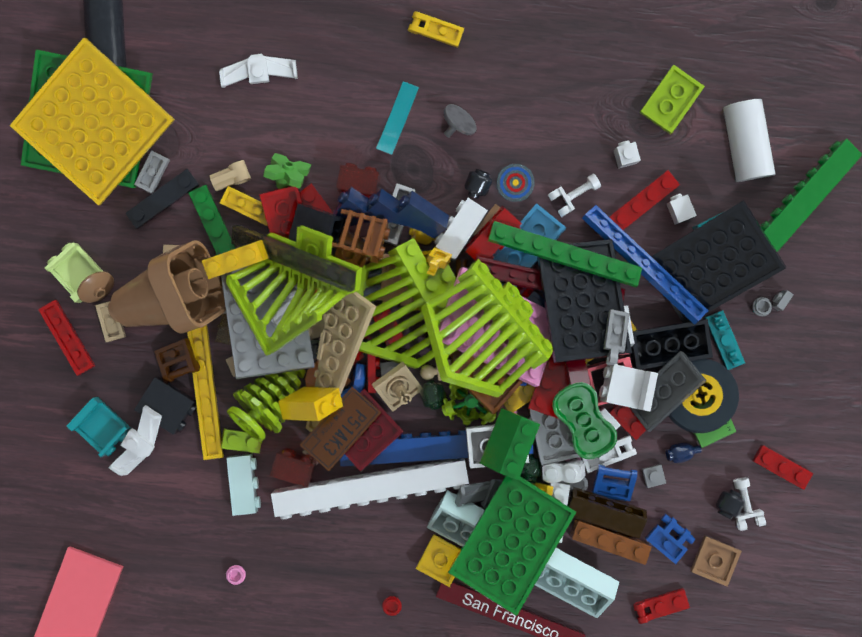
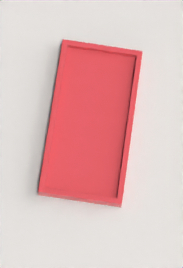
[34,546,124,637]

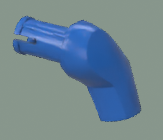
[341,364,366,398]

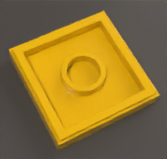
[415,534,461,587]

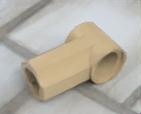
[209,160,251,191]

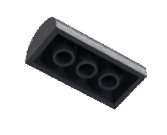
[83,0,127,68]
[631,319,713,370]

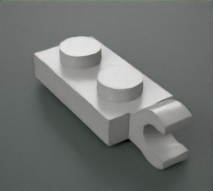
[603,310,630,366]

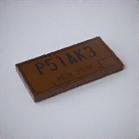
[300,387,381,472]

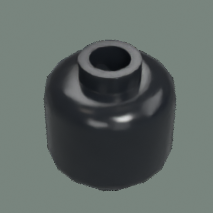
[464,169,492,199]
[716,489,744,519]

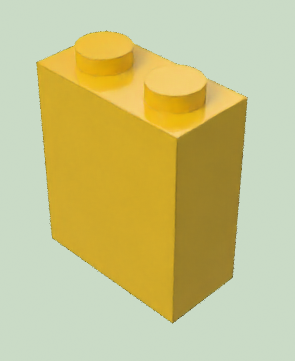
[278,387,343,421]

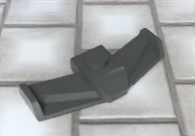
[455,479,502,509]

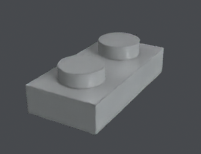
[134,150,170,193]

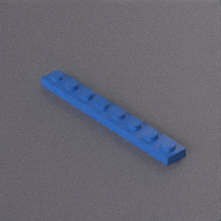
[582,205,708,325]

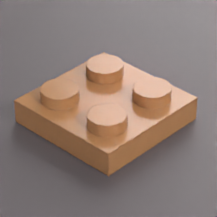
[690,535,742,587]

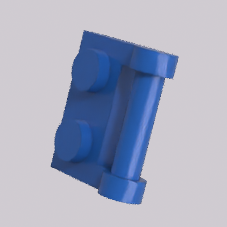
[592,464,637,501]

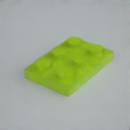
[640,65,705,135]

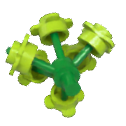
[442,384,497,426]

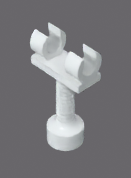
[548,173,601,217]
[733,477,766,531]

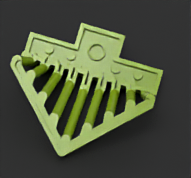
[226,226,362,356]
[356,238,457,369]
[421,259,553,397]

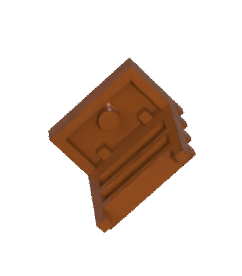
[332,209,391,264]

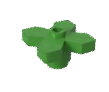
[263,153,311,189]

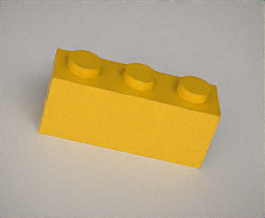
[202,240,269,279]

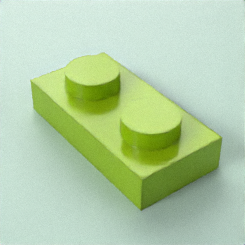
[221,428,262,454]

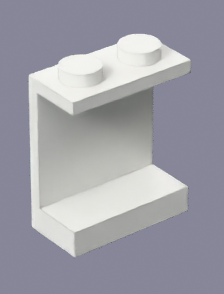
[599,364,658,411]

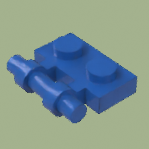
[645,514,695,564]

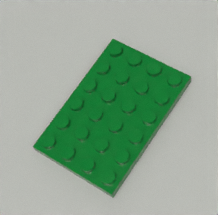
[448,476,576,616]

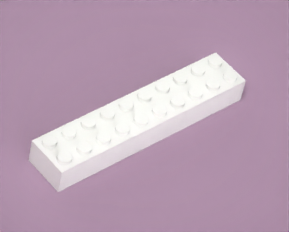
[271,458,469,519]

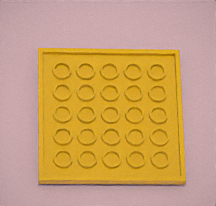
[10,38,175,206]

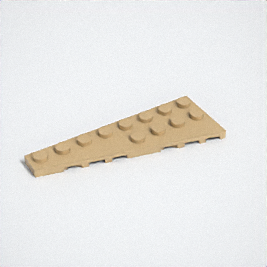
[306,292,376,432]

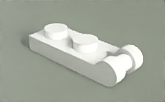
[581,435,637,473]

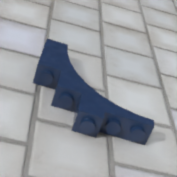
[333,187,449,239]

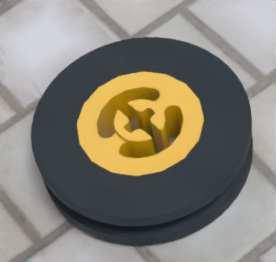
[668,359,739,433]

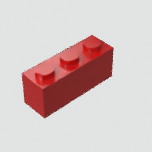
[464,206,522,260]

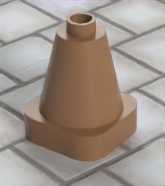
[108,240,226,333]

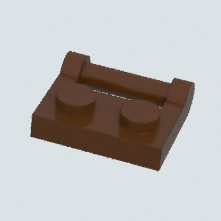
[154,338,200,383]

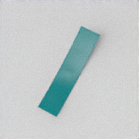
[376,81,419,155]

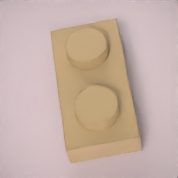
[95,301,126,342]

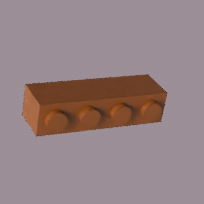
[570,519,652,565]

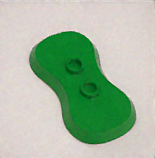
[553,382,617,460]

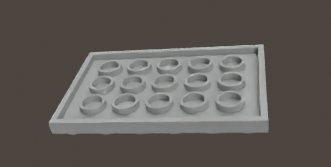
[221,265,314,379]

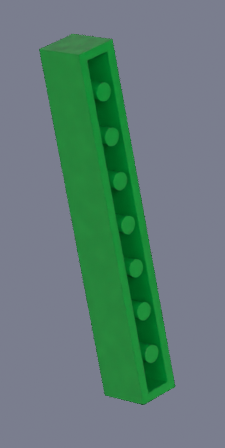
[760,139,862,252]

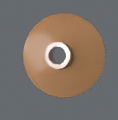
[77,272,114,303]

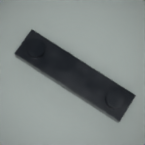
[125,169,199,229]

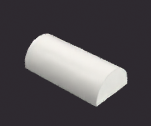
[723,99,776,182]

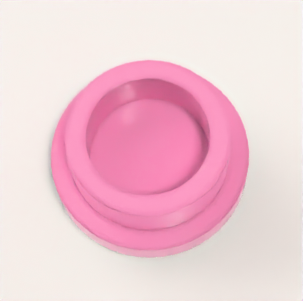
[226,565,246,585]

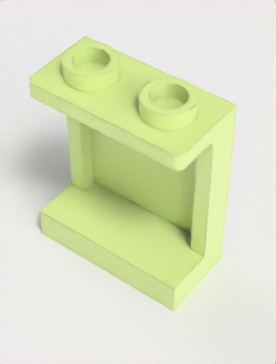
[45,242,104,303]

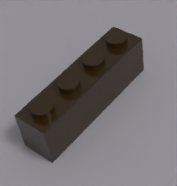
[567,487,647,539]

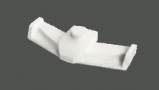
[219,54,298,88]
[109,405,162,476]

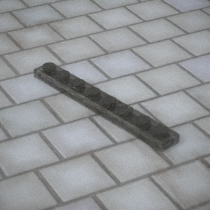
[232,224,356,292]

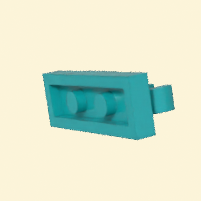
[704,310,745,370]

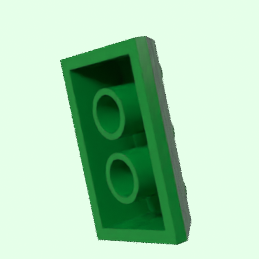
[480,408,540,480]

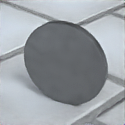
[444,104,477,138]

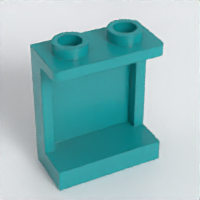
[66,397,131,457]

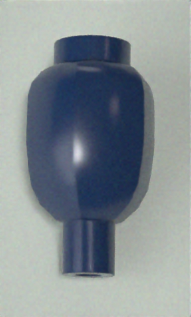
[665,443,702,463]

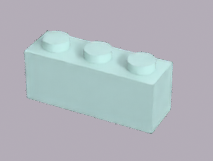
[227,454,261,516]

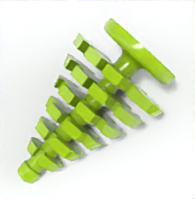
[227,369,306,442]

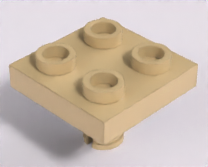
[372,362,423,412]

